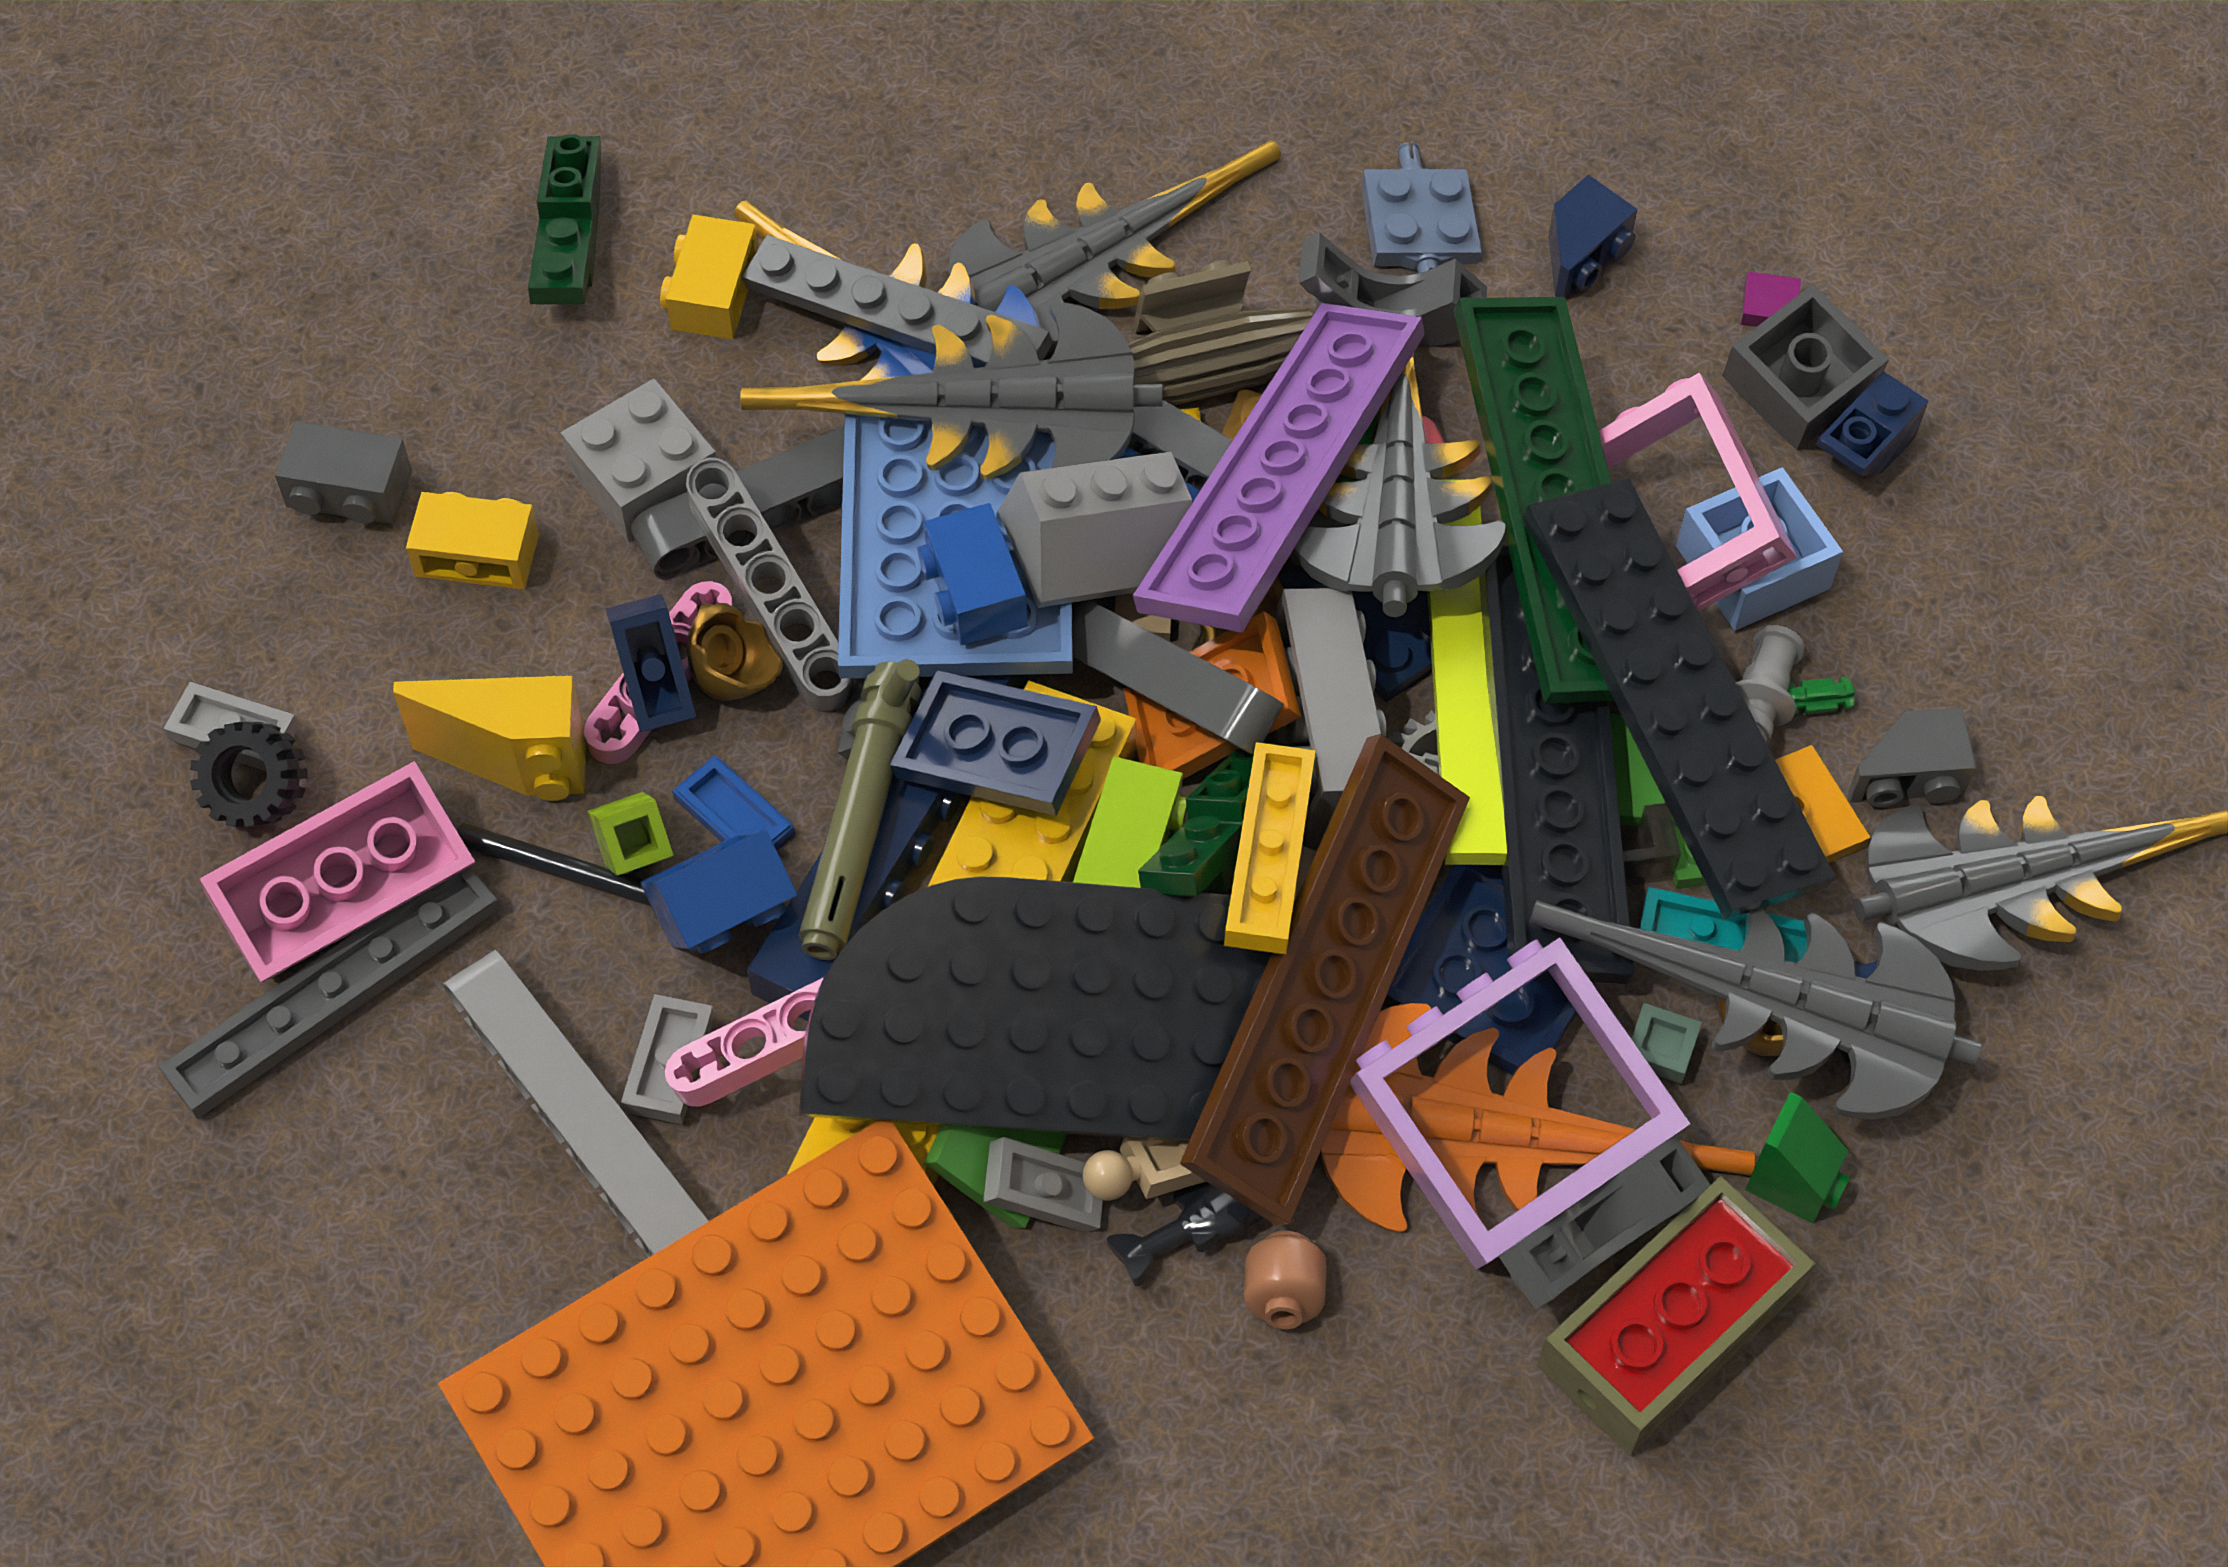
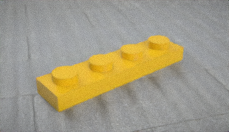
[1224,742,1316,954]

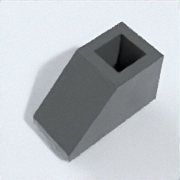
[1848,708,1976,807]

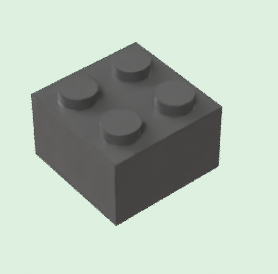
[1722,284,1889,450]

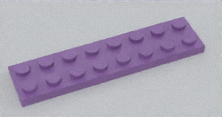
[1133,303,1425,632]

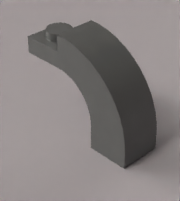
[1299,232,1487,347]
[1499,1135,1710,1310]

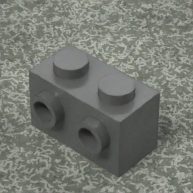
[275,421,412,525]

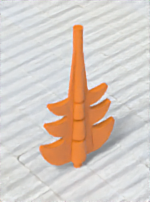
[1321,1003,1755,1233]

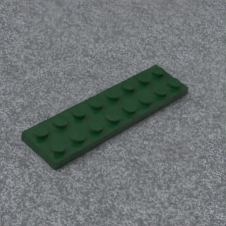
[1454,297,1614,704]

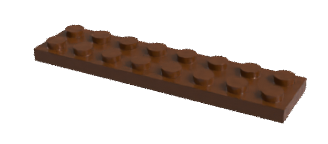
[1179,734,1470,1225]

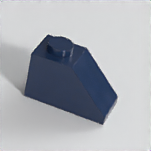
[606,594,696,732]

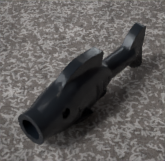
[1107,1181,1265,1286]

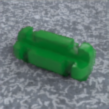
[1787,677,1855,716]

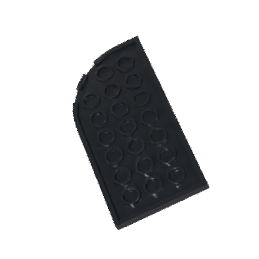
[799,876,1295,1142]

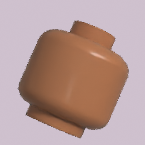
[1244,1231,1327,1329]

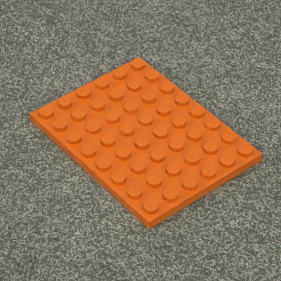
[438,1120,1094,1567]

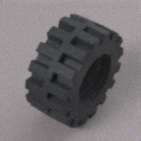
[190,722,308,827]

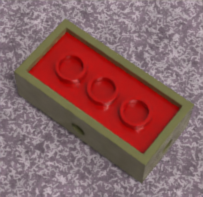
[1537,1176,1816,1456]

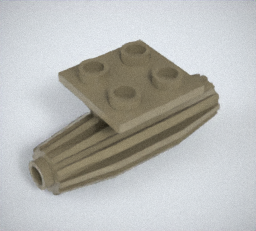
[1128,260,1313,406]

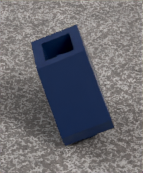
[1548,174,1638,299]
[1817,371,1929,476]

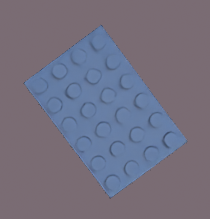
[838,414,1073,679]

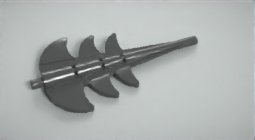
[1529,900,1982,1120]

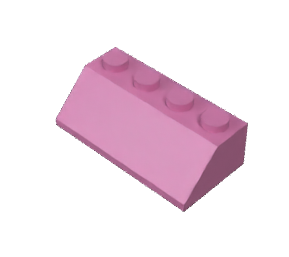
[200,761,475,984]

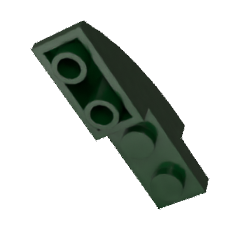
[528,134,601,305]
[1138,748,1254,896]

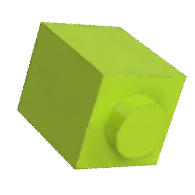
[587,792,674,875]

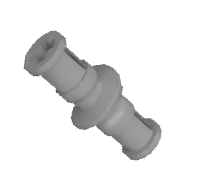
[1735,625,1805,745]

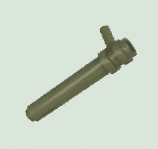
[798,659,922,960]

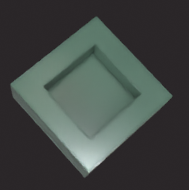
[1631,1003,1702,1084]

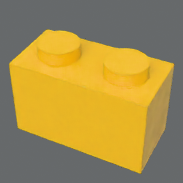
[660,214,758,339]
[406,492,539,590]

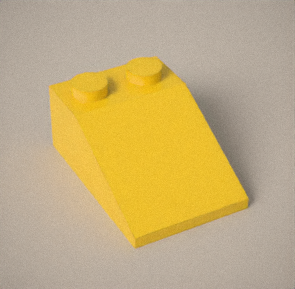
[393,676,586,801]

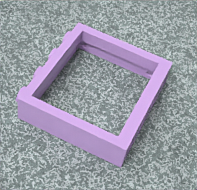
[1349,938,1690,1270]

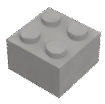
[560,379,717,543]

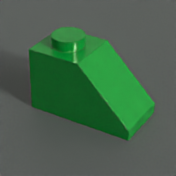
[1745,1092,1850,1223]

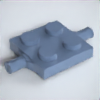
[1360,142,1482,273]

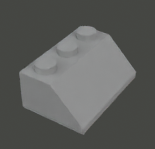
[998,452,1192,608]

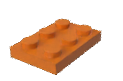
[1123,611,1301,779]

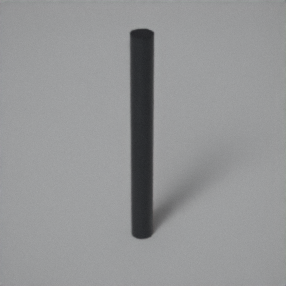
[457,823,652,907]

